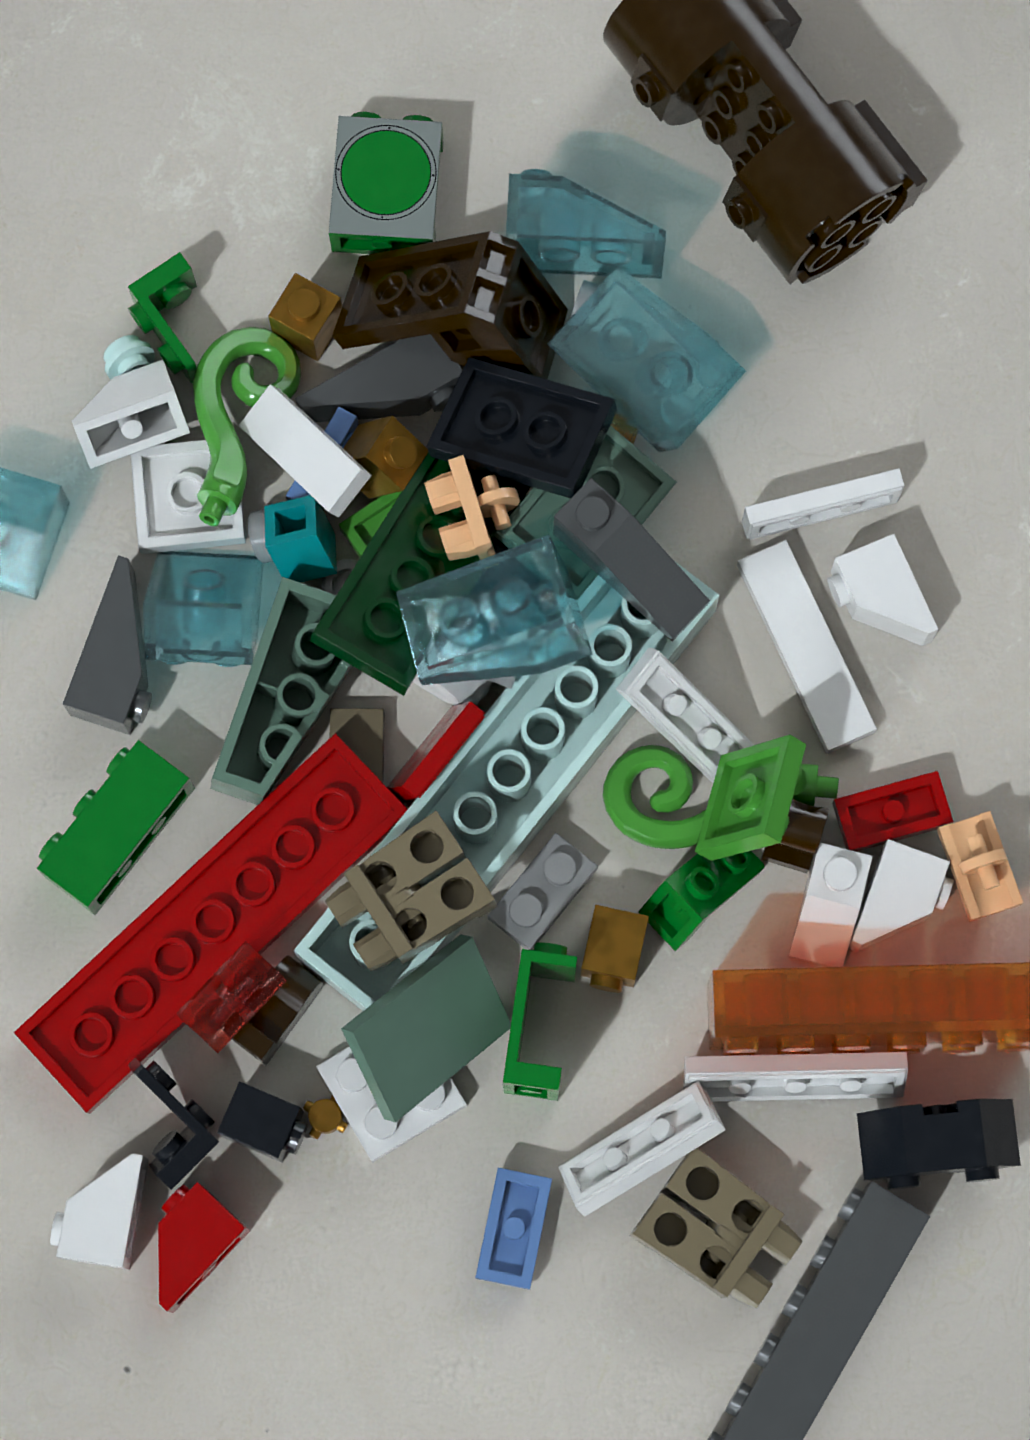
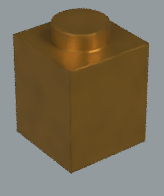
[268,273,342,361]
[343,416,428,499]
[581,904,649,993]

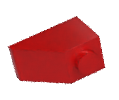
[158,1182,250,1313]

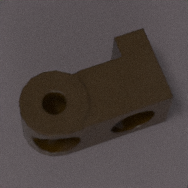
[761,798,829,874]
[223,955,323,1066]

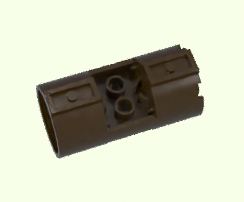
[603,0,928,285]

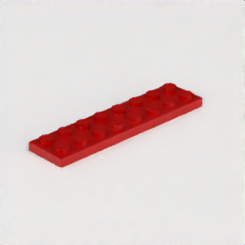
[13,733,408,1114]

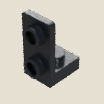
[127,1058,219,1190]

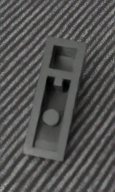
[295,334,462,423]
[553,478,710,642]
[63,555,152,735]

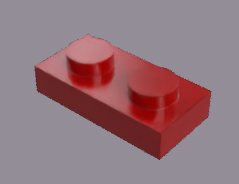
[832,771,954,852]

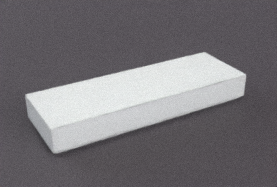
[239,384,372,518]
[742,468,905,540]
[616,648,754,783]
[558,1081,726,1217]

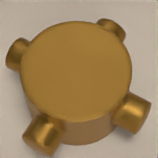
[303,1095,348,1139]

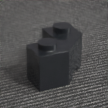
[857,1099,1021,1190]

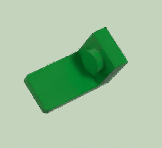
[128,252,197,383]
[638,851,764,951]

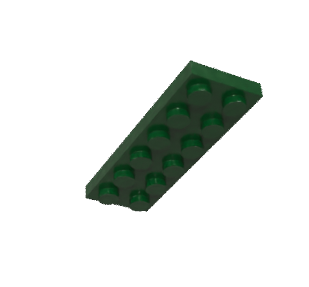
[310,452,531,696]

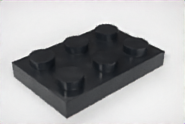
[426,357,618,499]

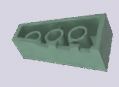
[210,577,353,805]

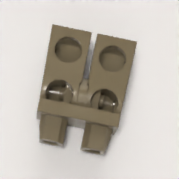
[325,810,497,971]
[630,1148,803,1308]

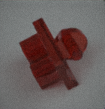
[176,941,287,1053]

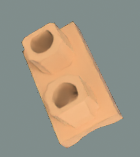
[424,455,520,565]
[937,811,1023,922]

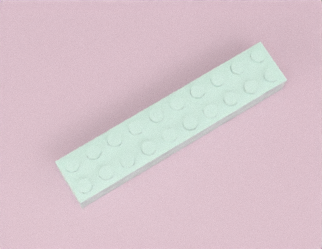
[293,562,719,1011]

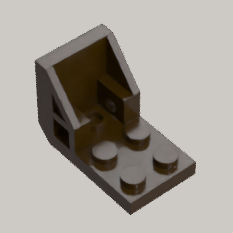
[332,231,568,380]

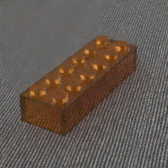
[707,962,1030,1056]

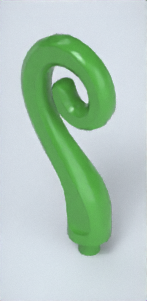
[193,327,301,526]
[602,745,839,849]

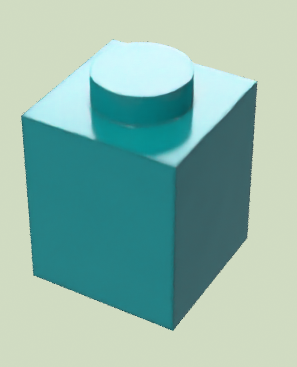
[264,495,337,582]

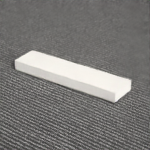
[737,540,877,754]
[683,1052,908,1102]

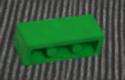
[37,740,195,915]

